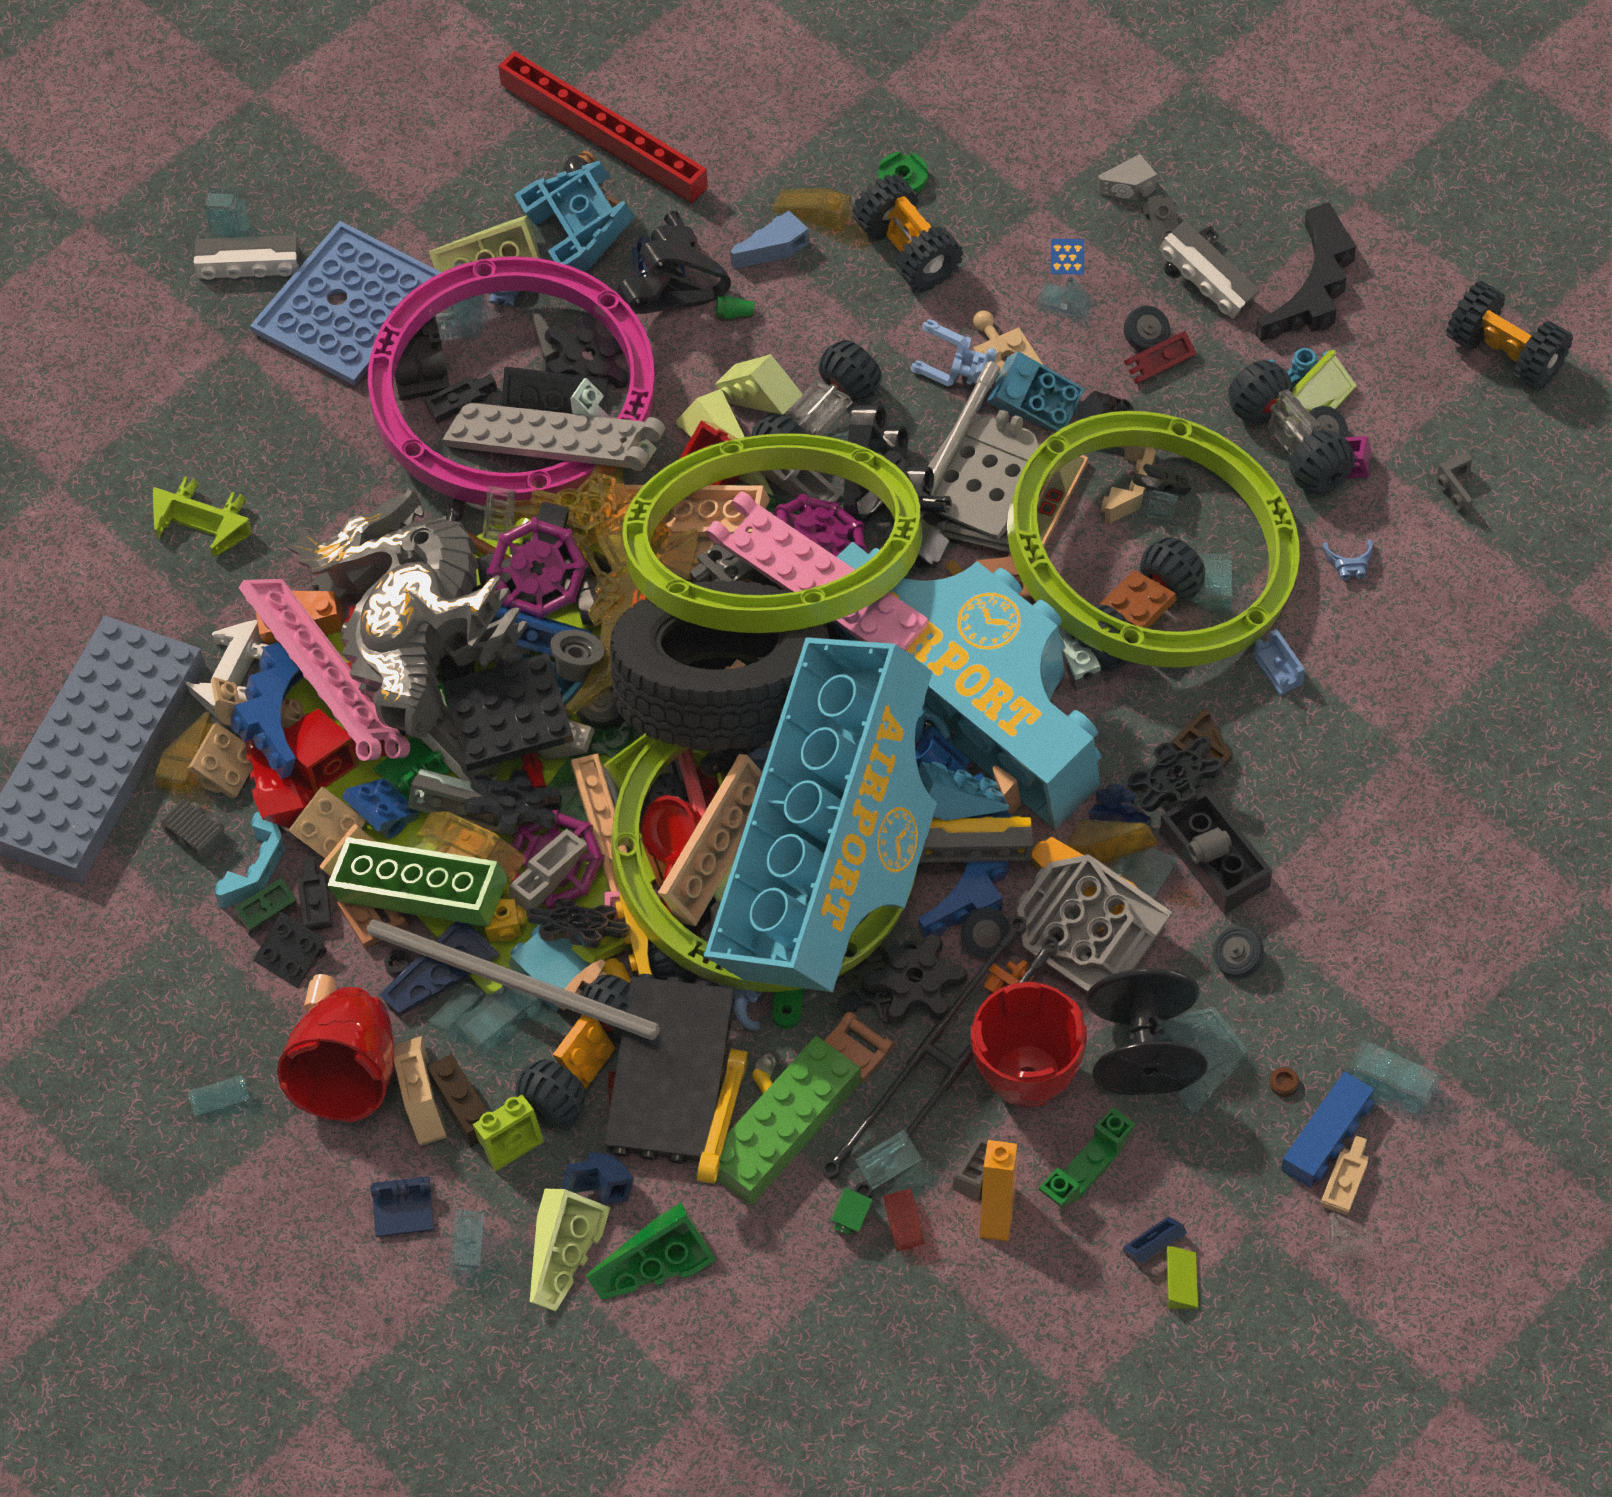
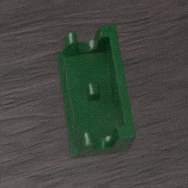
[234,878,297,934]

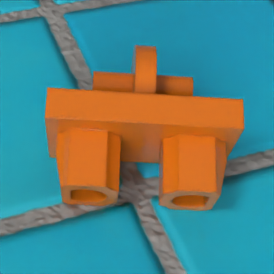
[984,960,1034,993]

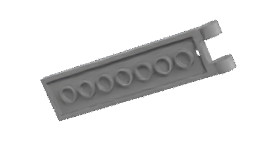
[442,403,665,471]

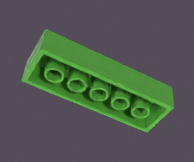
[328,837,508,927]
[716,1036,861,1205]

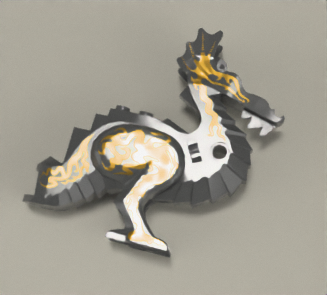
[288,487,528,738]

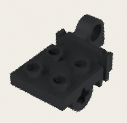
[389,315,450,401]

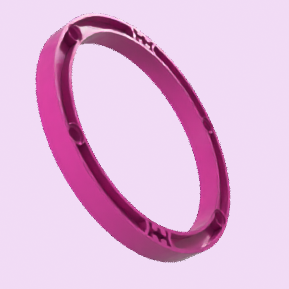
[368,257,655,508]

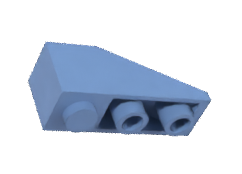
[730,211,809,269]

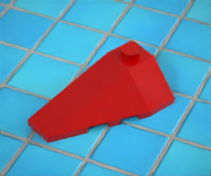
[245,739,315,828]

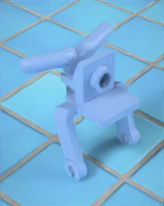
[911,319,997,411]

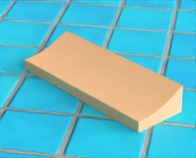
[602,485,770,537]
[658,754,763,926]

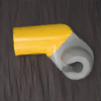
[752,1054,776,1094]

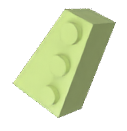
[715,354,803,415]

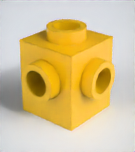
[485,899,526,942]

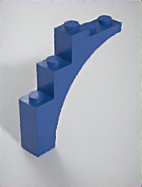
[230,642,305,779]
[918,773,1012,939]

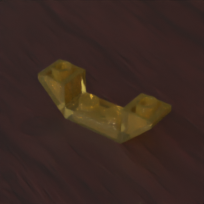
[416,812,525,881]

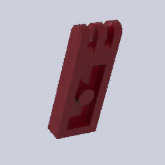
[1124,331,1197,384]

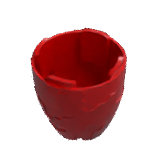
[971,982,1087,1108]
[277,987,394,1123]

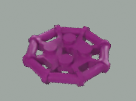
[774,494,867,557]
[487,517,589,619]
[502,810,605,910]

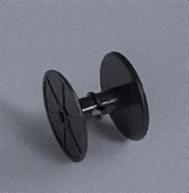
[1086,968,1207,1095]

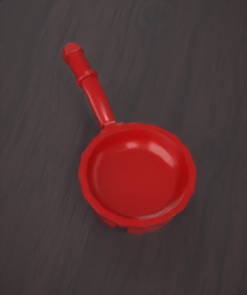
[641,795,702,917]

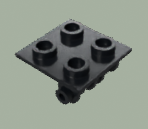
[254,912,327,988]

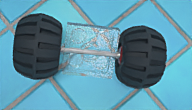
[751,340,882,436]
[1228,360,1355,495]

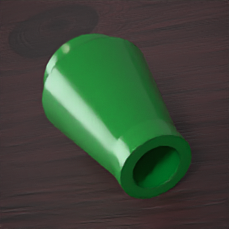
[716,294,754,320]

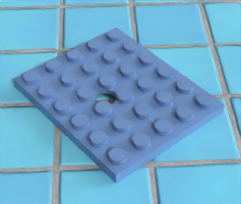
[250,221,442,386]

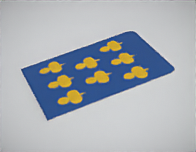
[1051,238,1084,275]

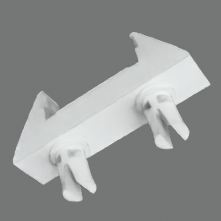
[186,620,268,721]

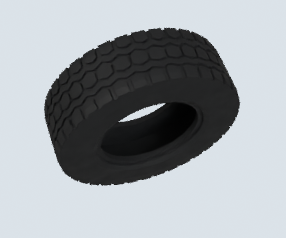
[610,580,829,750]

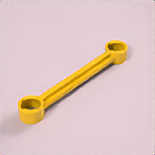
[697,1048,749,1184]

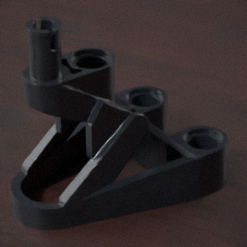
[617,211,731,314]
[843,404,952,523]
[517,501,623,628]

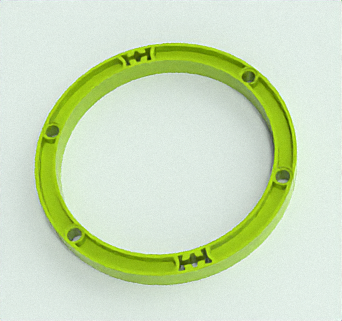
[1007,411,1300,667]
[622,434,922,633]
[611,738,918,992]

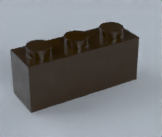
[427,1053,487,1148]

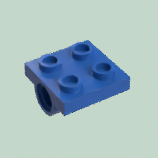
[915,727,970,773]
[342,778,420,839]

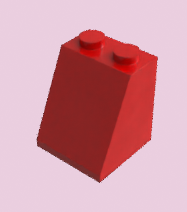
[283,708,359,794]

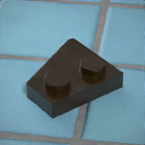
[1171,707,1232,778]

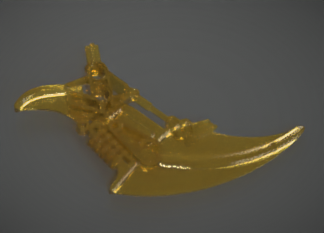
[530,441,698,715]

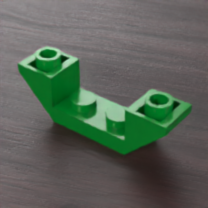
[1039,1107,1136,1207]

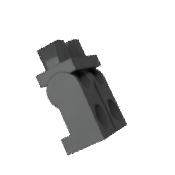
[689,531,761,583]

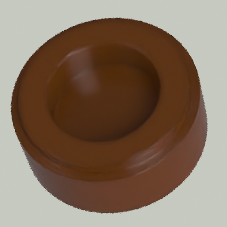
[1269,1067,1299,1097]

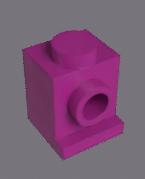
[1346,436,1372,479]

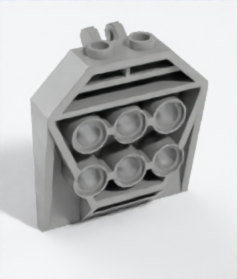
[928,410,1039,540]
[1017,854,1173,992]

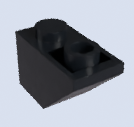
[1073,391,1134,420]

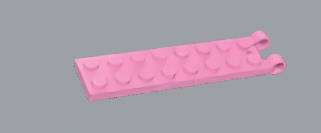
[705,491,929,651]
[239,579,410,761]

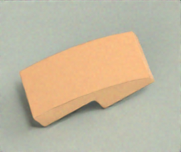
[555,959,606,1010]

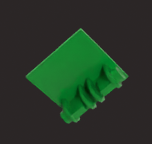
[373,737,451,799]

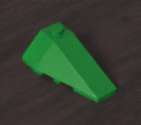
[586,1202,716,1300]

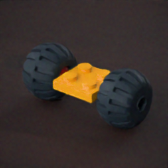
[515,974,630,1128]

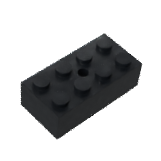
[1160,789,1272,914]

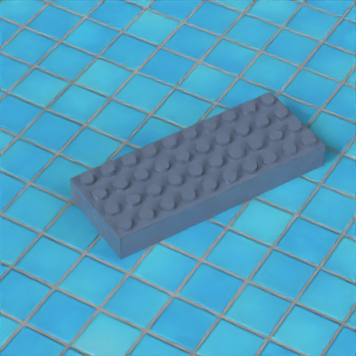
[0,615,205,884]

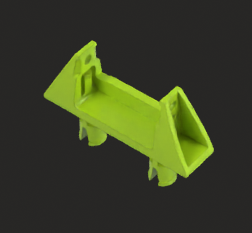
[153,476,252,557]

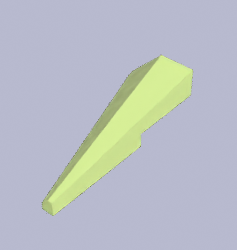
[676,389,776,507]

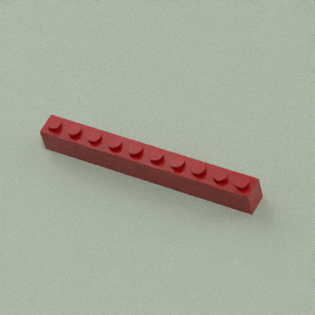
[498,51,708,203]

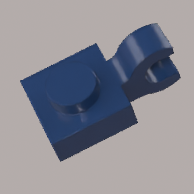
[1096,784,1137,814]

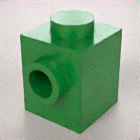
[829,1188,873,1236]

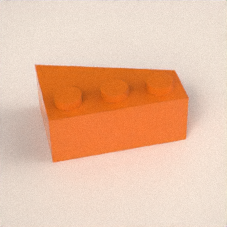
[256,591,344,645]

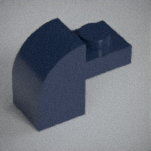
[562,1153,634,1205]

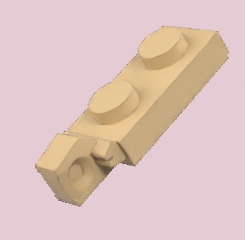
[1320,1136,1369,1216]

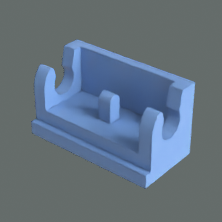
[1252,629,1305,695]

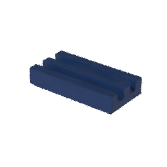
[1123,1217,1187,1264]

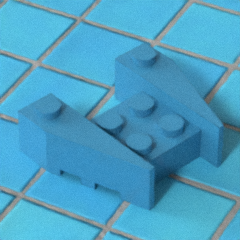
[514,161,635,272]

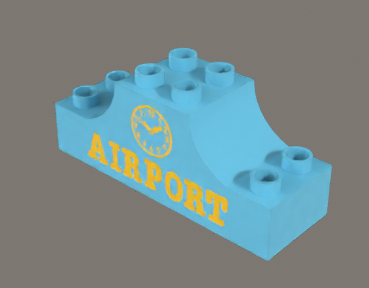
[829,542,1101,830]
[704,638,937,992]

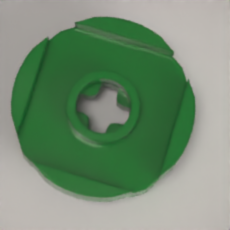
[878,152,928,194]

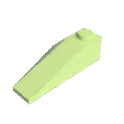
[429,215,540,272]
[530,1189,610,1311]

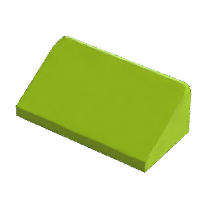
[1166,1247,1198,1309]

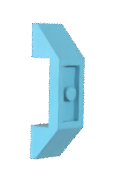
[215,812,285,908]

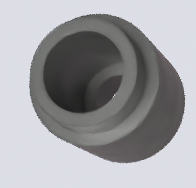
[1187,828,1232,864]

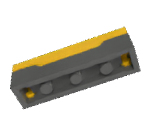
[919,816,1033,863]

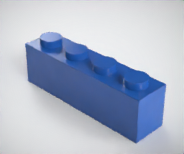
[490,605,593,656]
[1281,1071,1375,1188]

